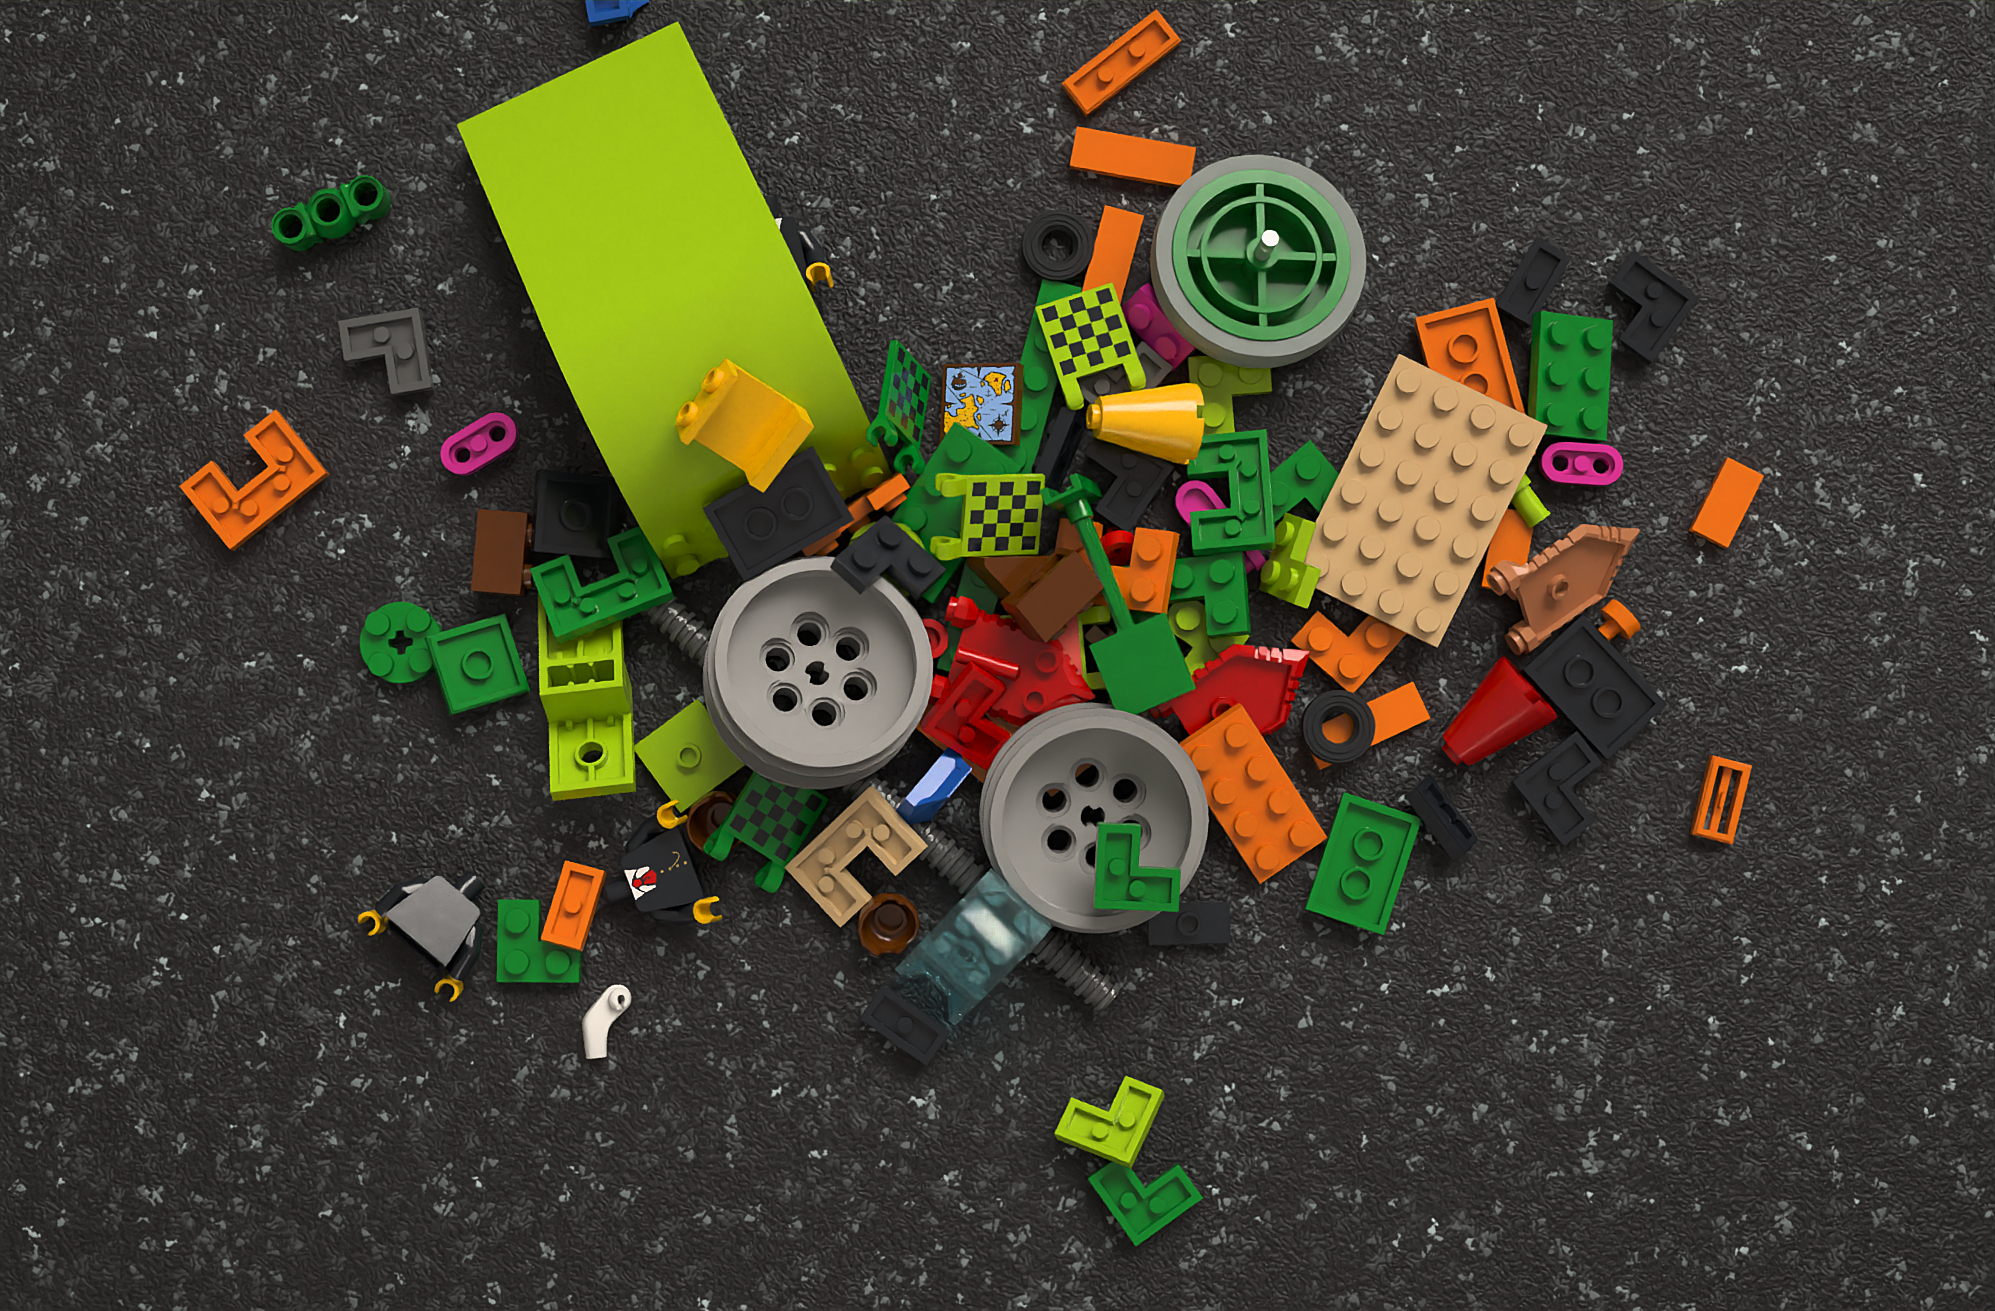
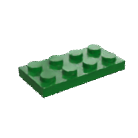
[891,422,1025,603]

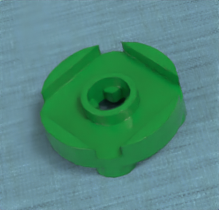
[360,602,443,684]

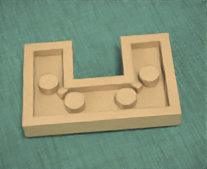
[785,785,928,927]

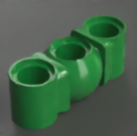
[271,175,392,252]

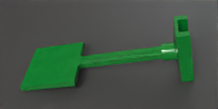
[1039,473,1197,715]

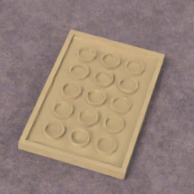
[1304,354,1548,648]

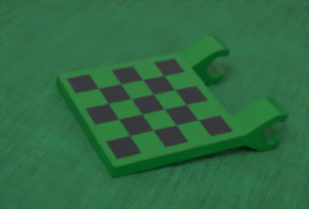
[866,340,931,475]
[703,771,829,893]

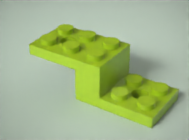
[538,594,636,801]

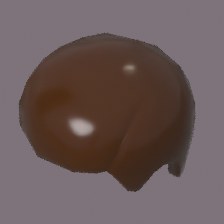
[685,791,742,853]
[857,893,920,957]

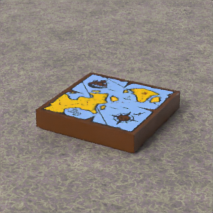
[939,363,1024,446]

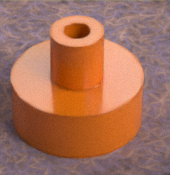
[1598,599,1641,641]

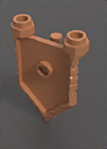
[1486,524,1640,655]

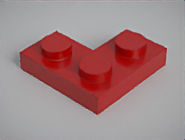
[920,661,1010,771]

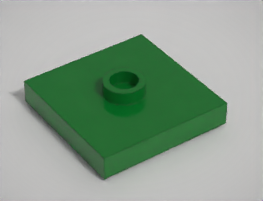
[425,613,530,716]

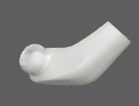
[582,985,631,1059]

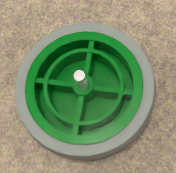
[1150,155,1366,368]

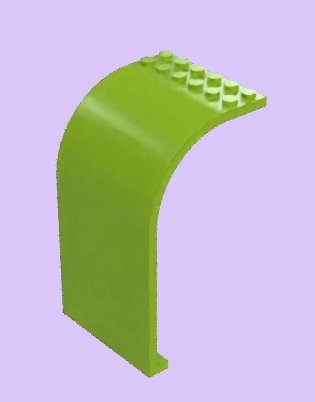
[457,22,892,580]

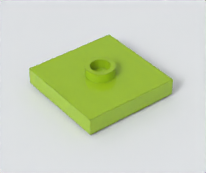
[634,699,746,813]

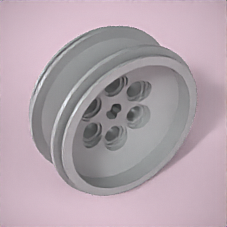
[703,556,933,789]
[979,702,1209,933]

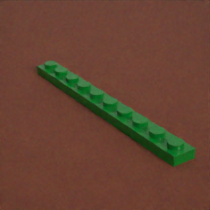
[937,279,1082,672]

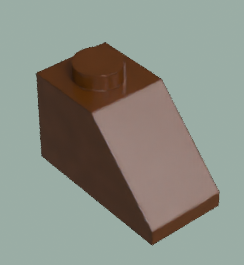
[967,554,1050,601]

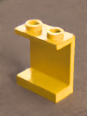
[675,358,814,493]

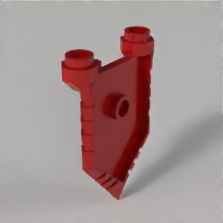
[928,596,1096,726]
[1148,644,1310,737]

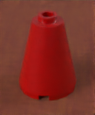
[1442,656,1558,766]

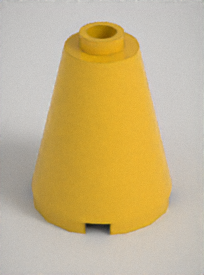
[1086,383,1204,465]

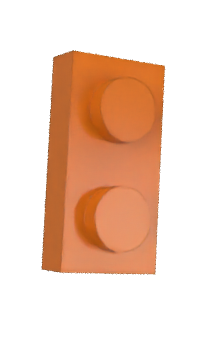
[541,860,607,952]

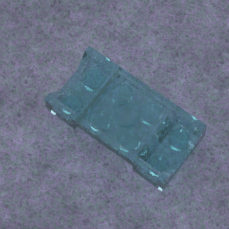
[895,869,1053,1026]

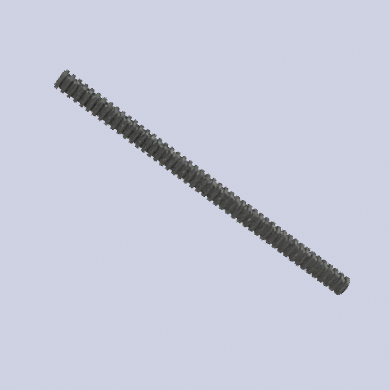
[640,596,1120,1013]

